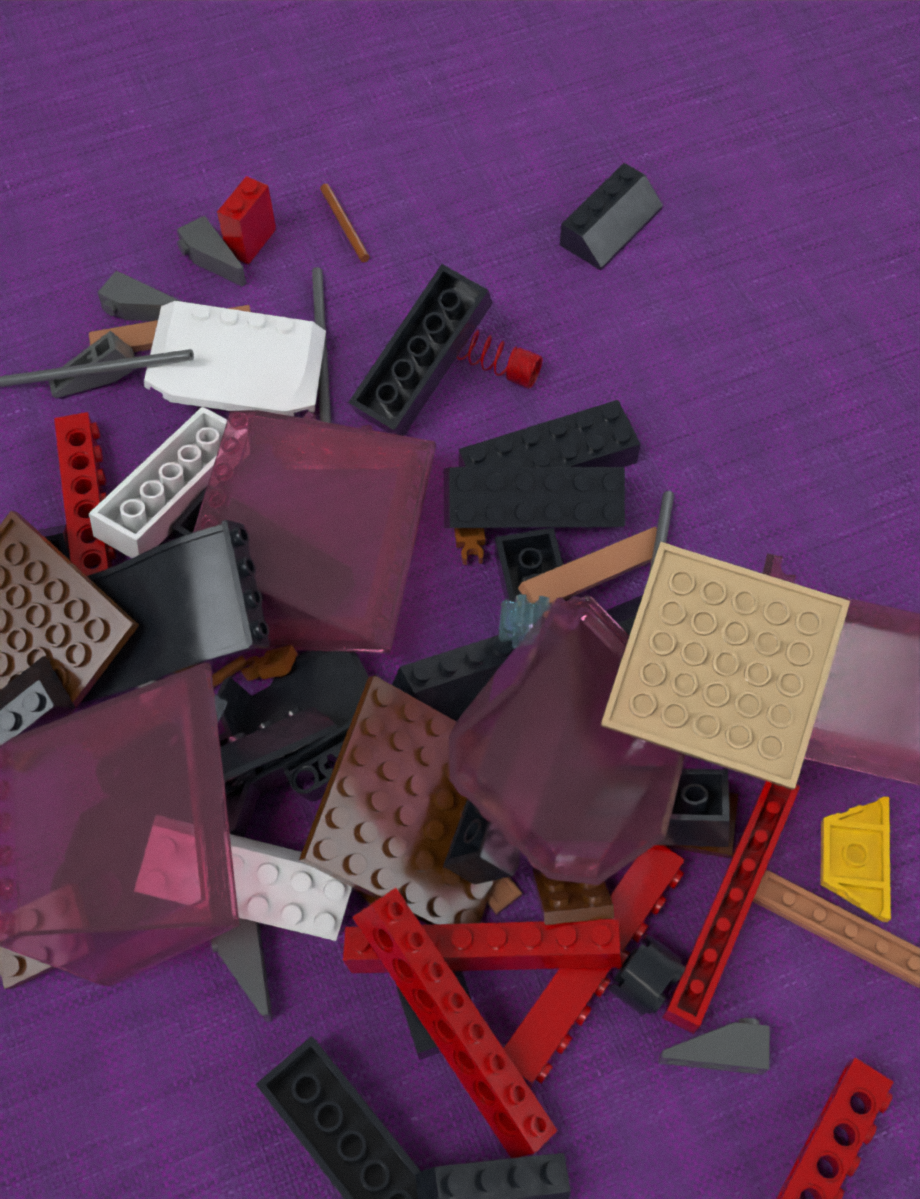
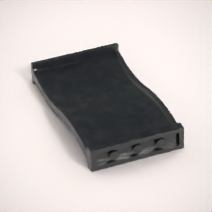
[77,520,270,707]

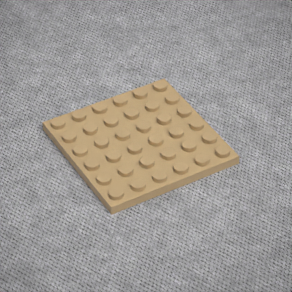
[601,542,850,790]

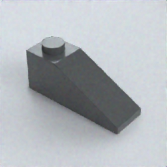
[177,216,246,286]
[97,271,182,321]
[49,331,135,398]
[210,917,273,1022]
[658,1018,770,1075]

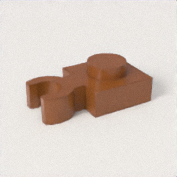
[454,528,485,565]
[241,645,298,681]

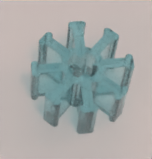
[499,594,563,651]

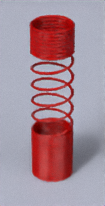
[457,330,543,389]

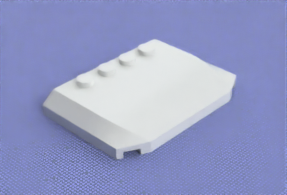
[144,301,326,419]

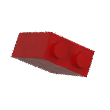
[217,176,276,265]

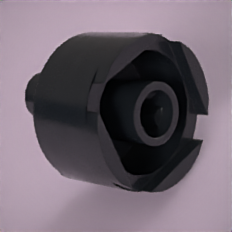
[608,933,686,1016]

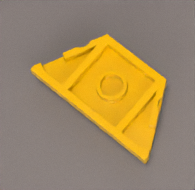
[820,796,891,923]

